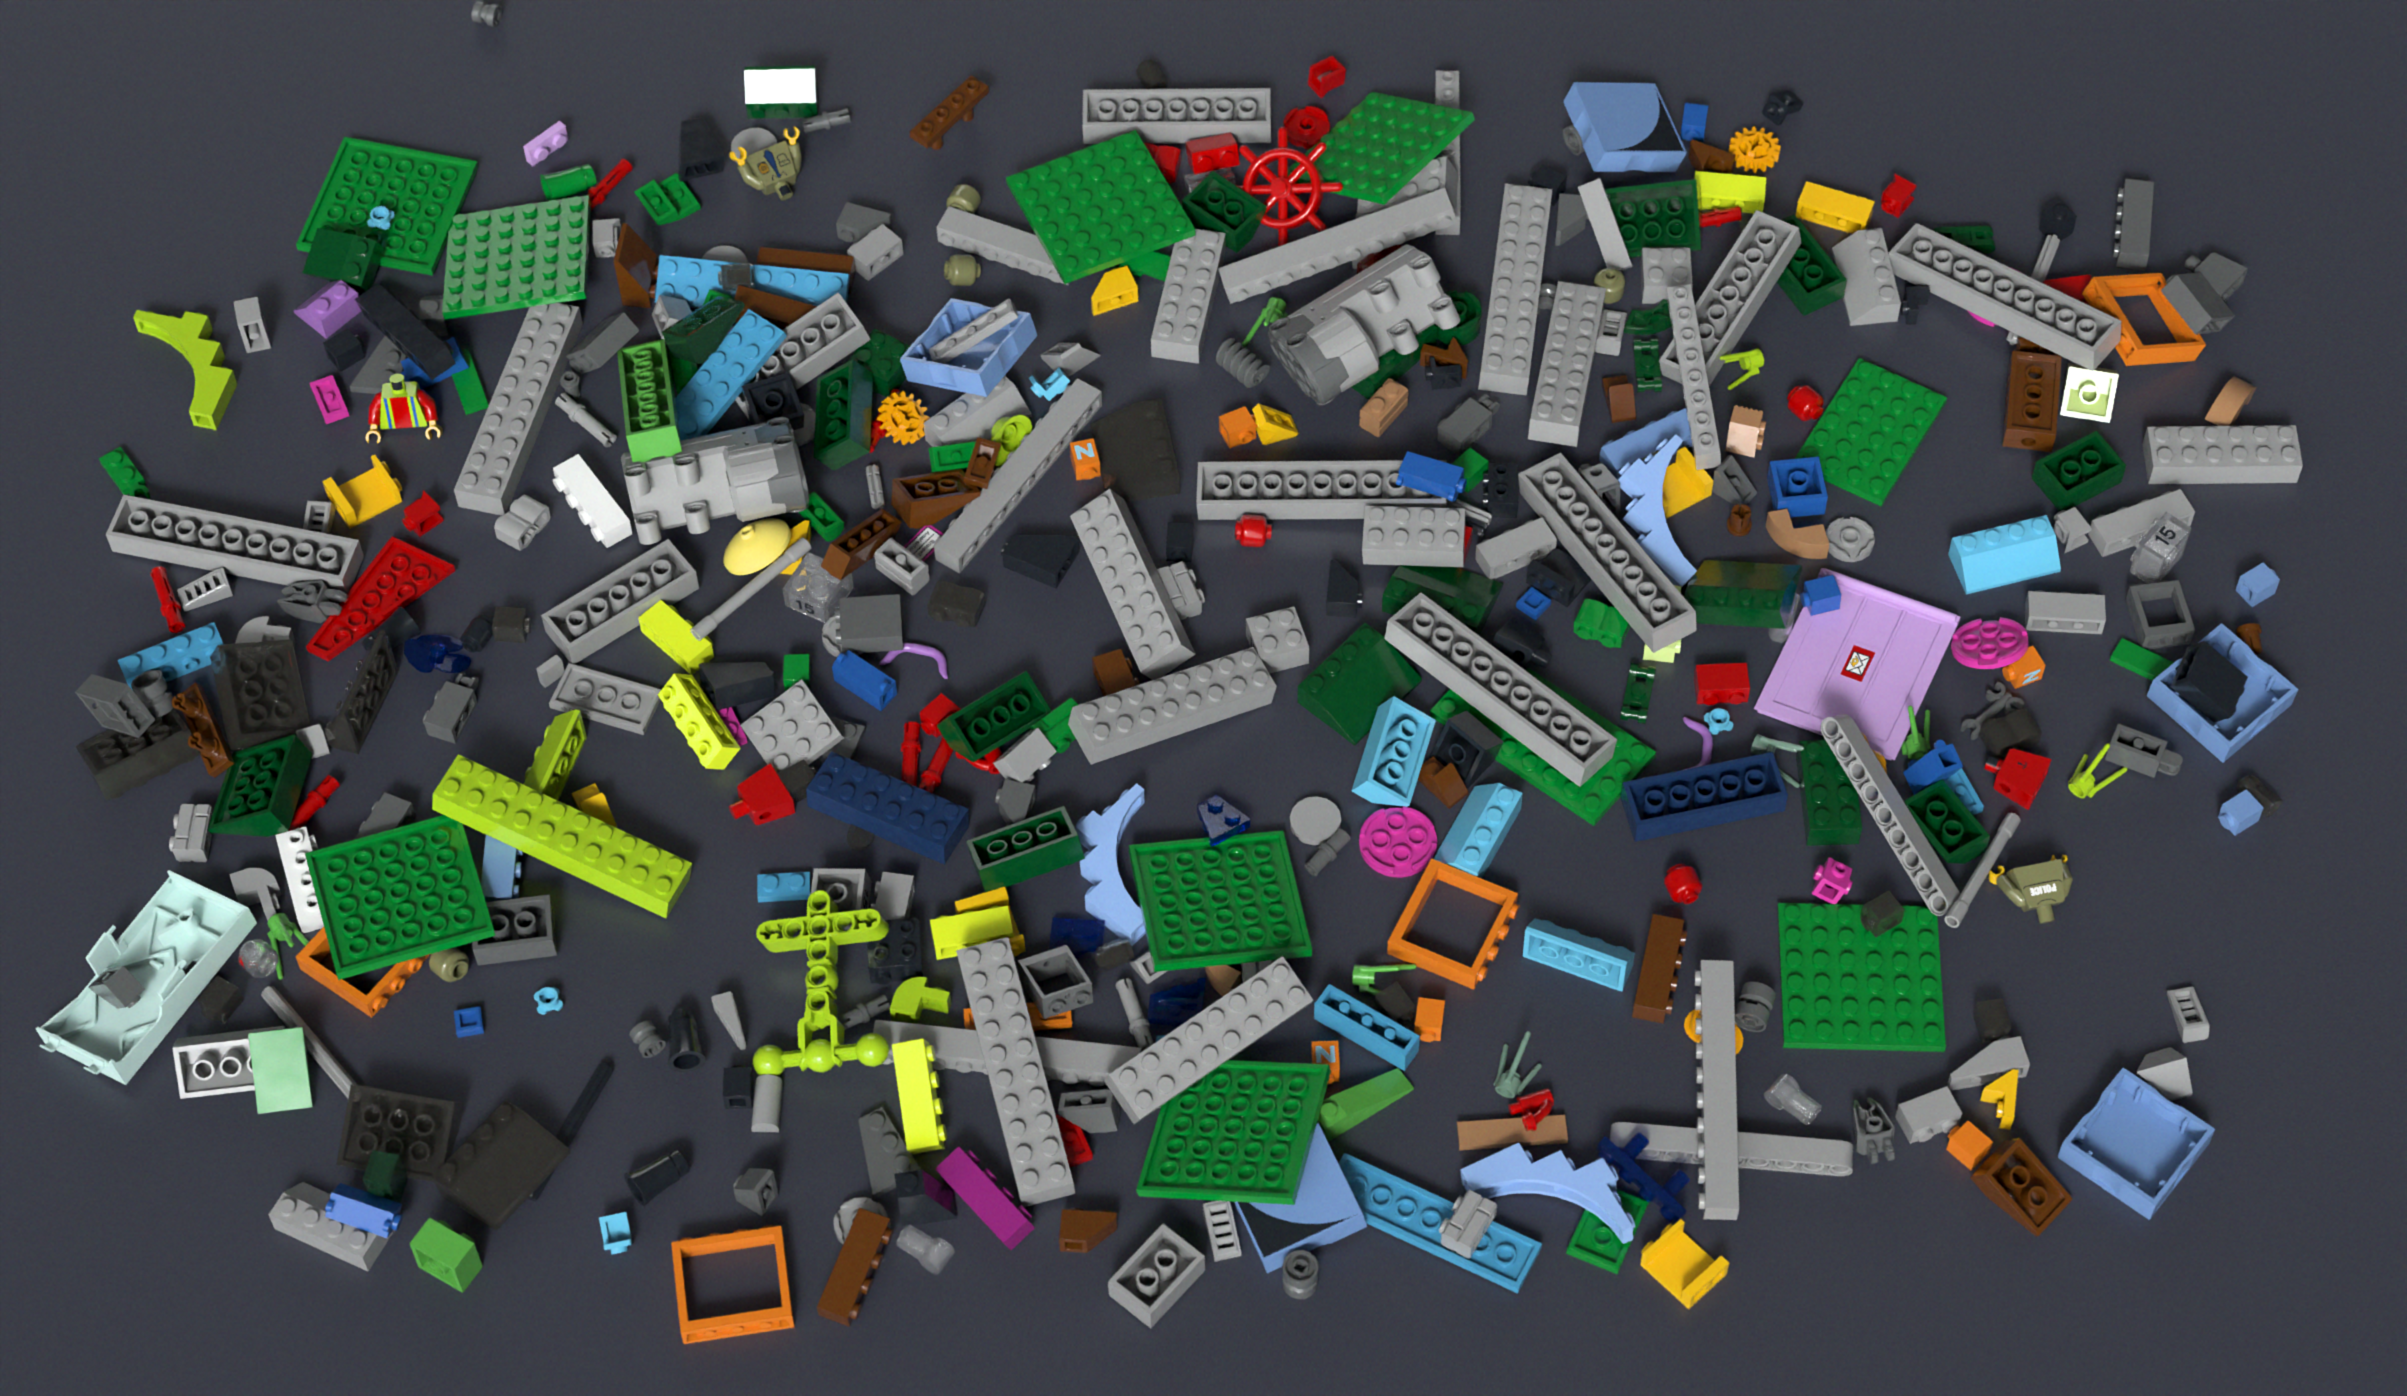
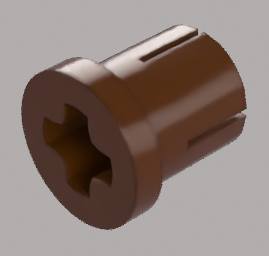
[1727,504,1752,537]
[2235,623,2263,655]

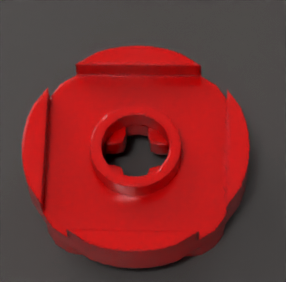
[1284,106,1330,150]

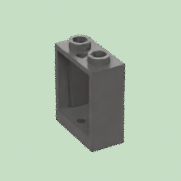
[2125,580,2195,650]
[75,674,155,738]
[1018,945,1093,1019]

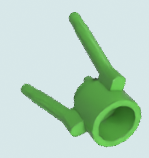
[1242,297,1288,347]
[1901,706,1931,760]
[267,913,309,980]
[1352,964,1416,1005]

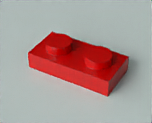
[1056,1115,1093,1168]

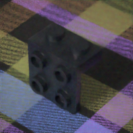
[1526,548,1592,608]
[867,918,923,984]

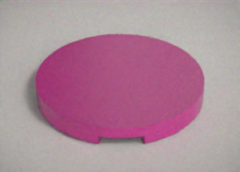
[1951,617,2029,669]
[1359,806,1437,878]

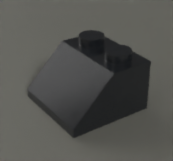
[742,373,804,430]
[1430,711,1503,788]

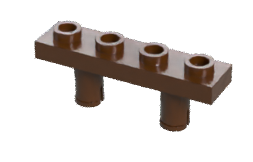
[909,75,989,150]
[172,682,234,778]

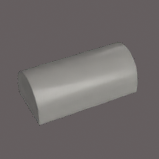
[751,1075,783,1132]

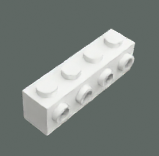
[553,454,632,548]
[275,826,324,934]

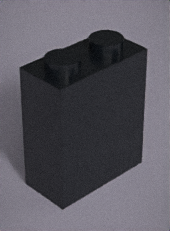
[2171,641,2248,723]

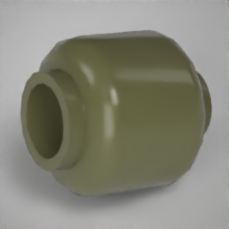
[946,184,981,214]
[944,255,981,286]
[1593,268,1625,304]
[429,947,469,982]

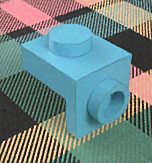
[1029,367,1070,401]
[599,1212,633,1254]

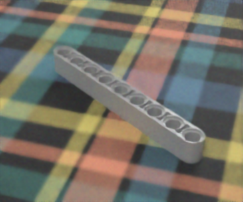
[1820,714,1960,916]
[1609,1122,1853,1176]

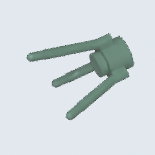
[1750,734,1804,788]
[1494,1031,1542,1098]

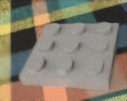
[740,679,844,784]

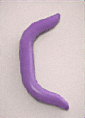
[879,642,948,679]
[1683,717,1713,770]

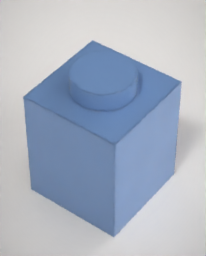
[2236,562,2280,607]
[2218,789,2264,836]

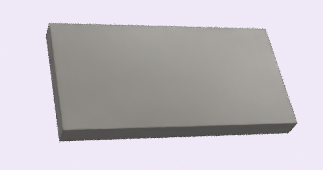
[549,663,662,735]

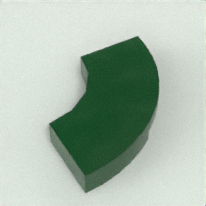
[1624,299,1672,335]

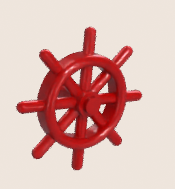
[1237,127,1343,247]

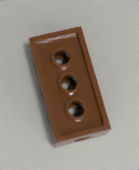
[2002,351,2062,452]

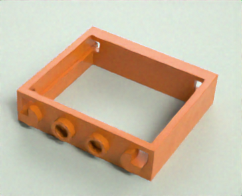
[2082,273,2206,366]
[1387,858,1520,990]
[296,927,430,1018]
[671,1225,794,1344]

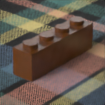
[756,247,856,294]
[728,285,817,330]
[820,509,902,580]
[1092,649,1140,697]
[1632,914,1688,1024]
[817,1208,894,1327]

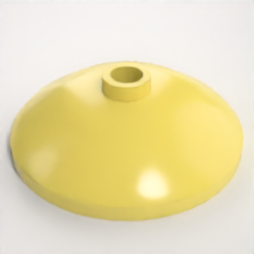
[723,518,791,575]

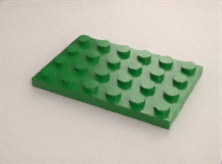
[1795,358,1947,507]

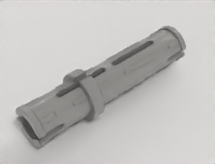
[555,393,617,447]
[1115,978,1154,1052]

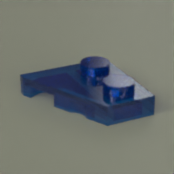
[1049,917,1105,958]

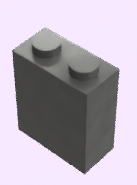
[2161,272,2235,335]
[566,312,639,374]
[835,594,903,654]

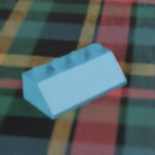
[1948,515,2061,594]
[1351,696,1436,807]
[1433,783,1523,879]
[1522,918,1635,992]

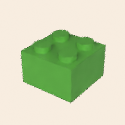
[410,1218,483,1293]

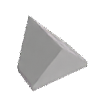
[1040,343,1101,377]
[2137,1047,2193,1102]

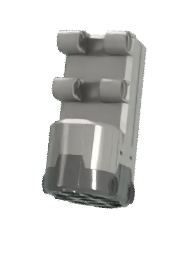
[1268,244,1461,405]
[621,417,809,545]

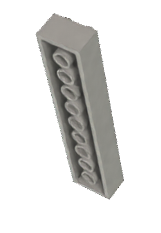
[1478,183,1552,395]
[1889,223,2121,371]
[454,303,583,516]
[1518,453,1697,653]
[1196,460,1447,520]
[106,495,364,594]
[1384,593,1617,787]
[956,937,1075,1207]

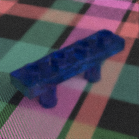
[1597,1132,1690,1222]

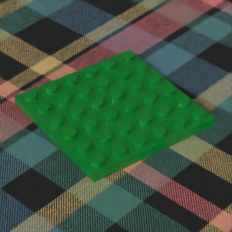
[1288,92,1475,205]
[1006,130,1196,284]
[296,137,479,276]
[442,195,591,320]
[305,815,495,980]
[1129,830,1312,972]
[1777,903,1946,1052]
[1136,1060,1331,1205]

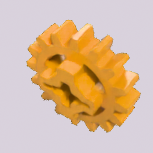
[1728,127,1781,173]
[877,391,930,445]

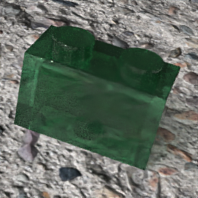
[363,1150,408,1203]

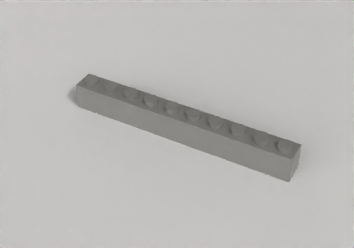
[1218,187,1457,304]
[934,378,1102,573]
[1694,960,1739,1220]
[873,1020,1141,1087]

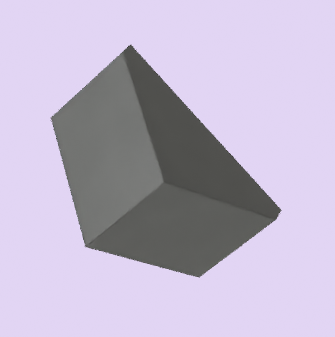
[1712,455,1757,505]

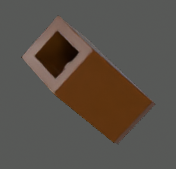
[1059,1208,1118,1253]

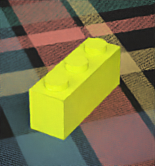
[1694,171,1766,214]
[638,600,714,675]
[930,906,1014,960]

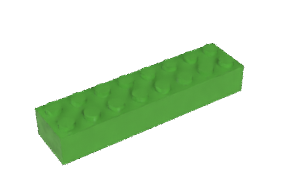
[617,339,682,462]

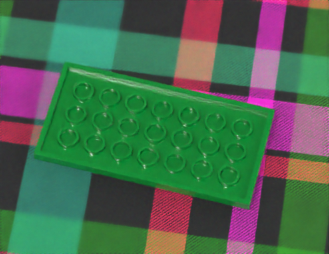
[1430,668,1656,826]

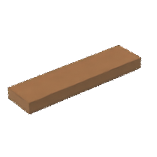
[1457,1115,1568,1151]

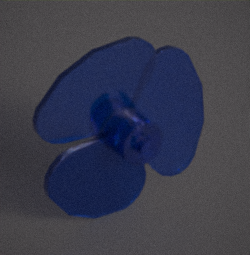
[404,634,471,673]

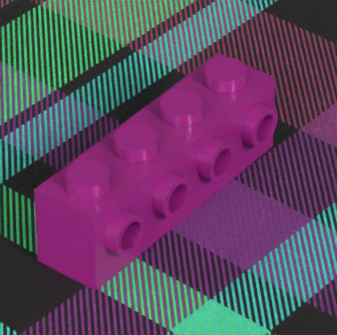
[935,1146,1035,1250]

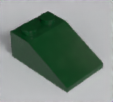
[302,228,384,292]

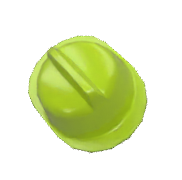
[991,414,1032,467]

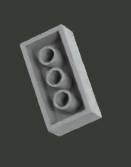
[1357,156,1458,214]
[1362,506,1466,567]

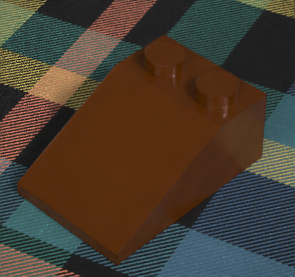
[614,223,659,308]
[891,469,980,529]
[1970,1138,2073,1236]

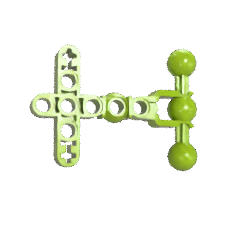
[752,890,890,1076]

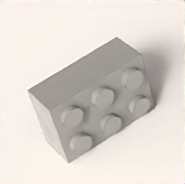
[1108,1224,1205,1328]

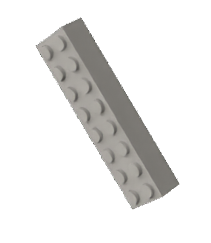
[1083,88,1271,144]
[1659,210,1801,386]
[1528,281,1606,447]
[1070,489,1196,680]
[1068,647,1277,764]
[1104,956,1314,1125]

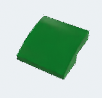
[634,173,701,225]

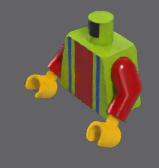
[366,374,443,443]

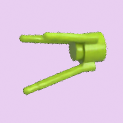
[1720,348,1764,390]
[2068,743,2128,798]

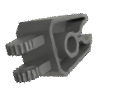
[277,580,347,623]
[1852,1098,1895,1164]

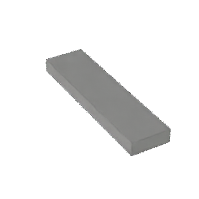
[1578,178,1633,272]
[929,298,1018,364]

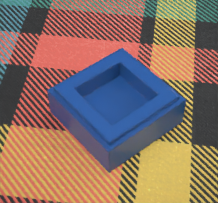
[1516,587,1551,621]
[454,1006,484,1038]

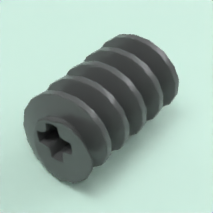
[1216,338,1270,388]

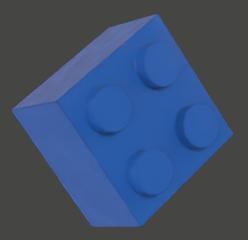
[1767,457,1828,517]

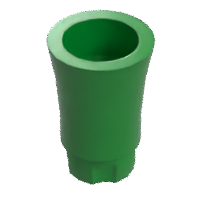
[540,164,597,201]

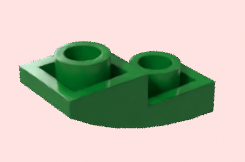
[1119,251,1171,282]

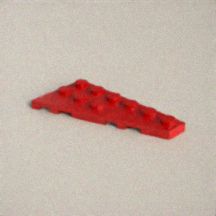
[306,536,455,662]

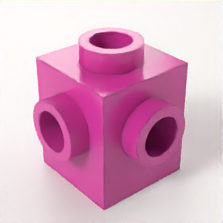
[1812,857,1853,904]

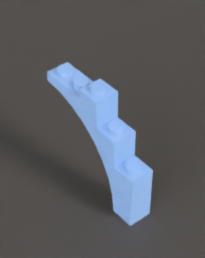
[1618,435,1697,588]
[1075,783,1146,947]
[1460,1143,1635,1244]

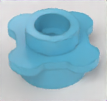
[367,206,395,230]
[1704,708,1733,735]
[534,987,563,1015]

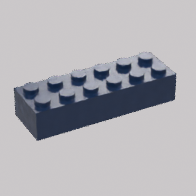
[806,751,969,865]
[1620,752,1788,842]

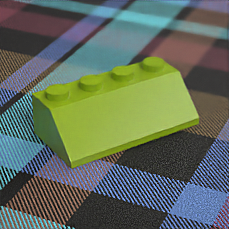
[523,709,587,800]

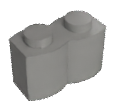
[494,495,551,551]

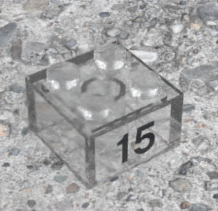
[2129,512,2191,584]
[783,552,854,623]

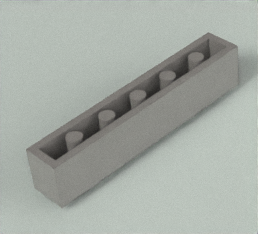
[937,206,1069,285]

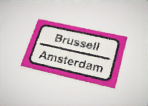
[904,525,944,562]

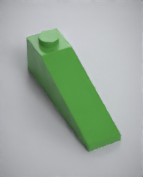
[1317,1068,1414,1142]

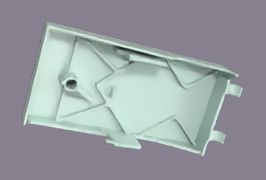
[36,870,257,1085]

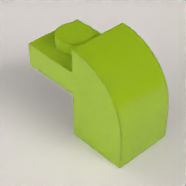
[890,977,951,1024]

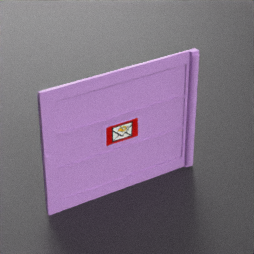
[1754,568,1961,761]

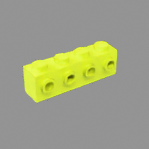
[658,673,741,770]
[892,1039,947,1154]

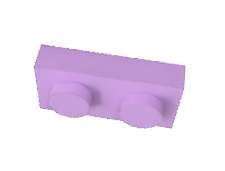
[523,121,569,166]

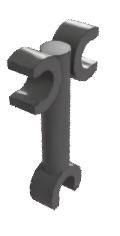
[1960,682,2024,740]

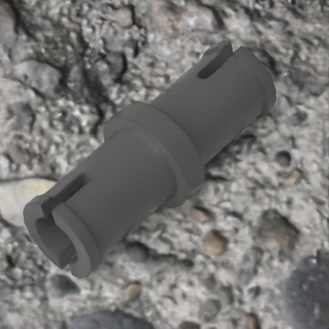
[802,108,851,133]
[1304,828,1351,876]
[837,994,890,1030]

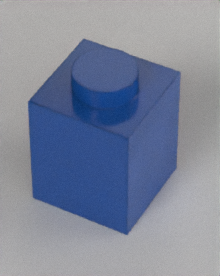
[1680,103,1708,142]
[1800,575,1841,616]

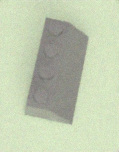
[1832,228,1901,326]
[924,376,1031,447]
[172,1026,285,1099]
[269,1182,395,1272]

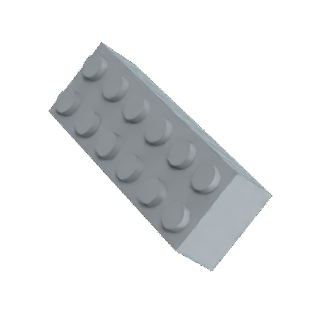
[1151,229,1226,364]
[735,292,871,421]
[2142,425,2303,484]
[541,539,699,664]

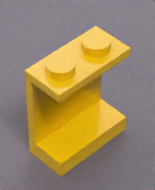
[1662,447,1714,519]
[322,454,402,529]
[955,887,1025,957]
[1641,1219,1729,1309]

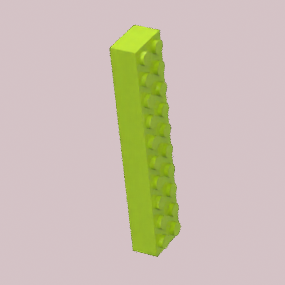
[432,754,692,918]

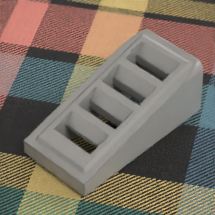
[1596,309,1627,356]
[303,500,336,534]
[177,567,233,612]
[2167,987,2210,1043]
[711,991,747,1050]
[1203,1201,1242,1261]

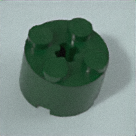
[1434,290,1481,347]

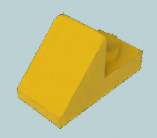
[1252,403,1299,445]
[571,783,617,828]
[1980,1069,2019,1130]

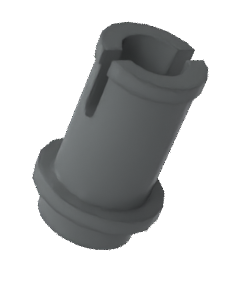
[560,371,581,401]

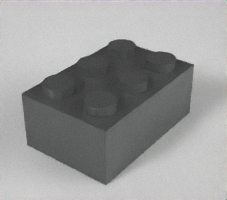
[472,895,557,966]

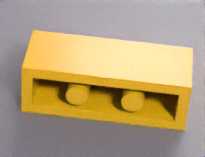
[1796,181,1875,234]

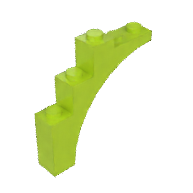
[133,310,237,430]

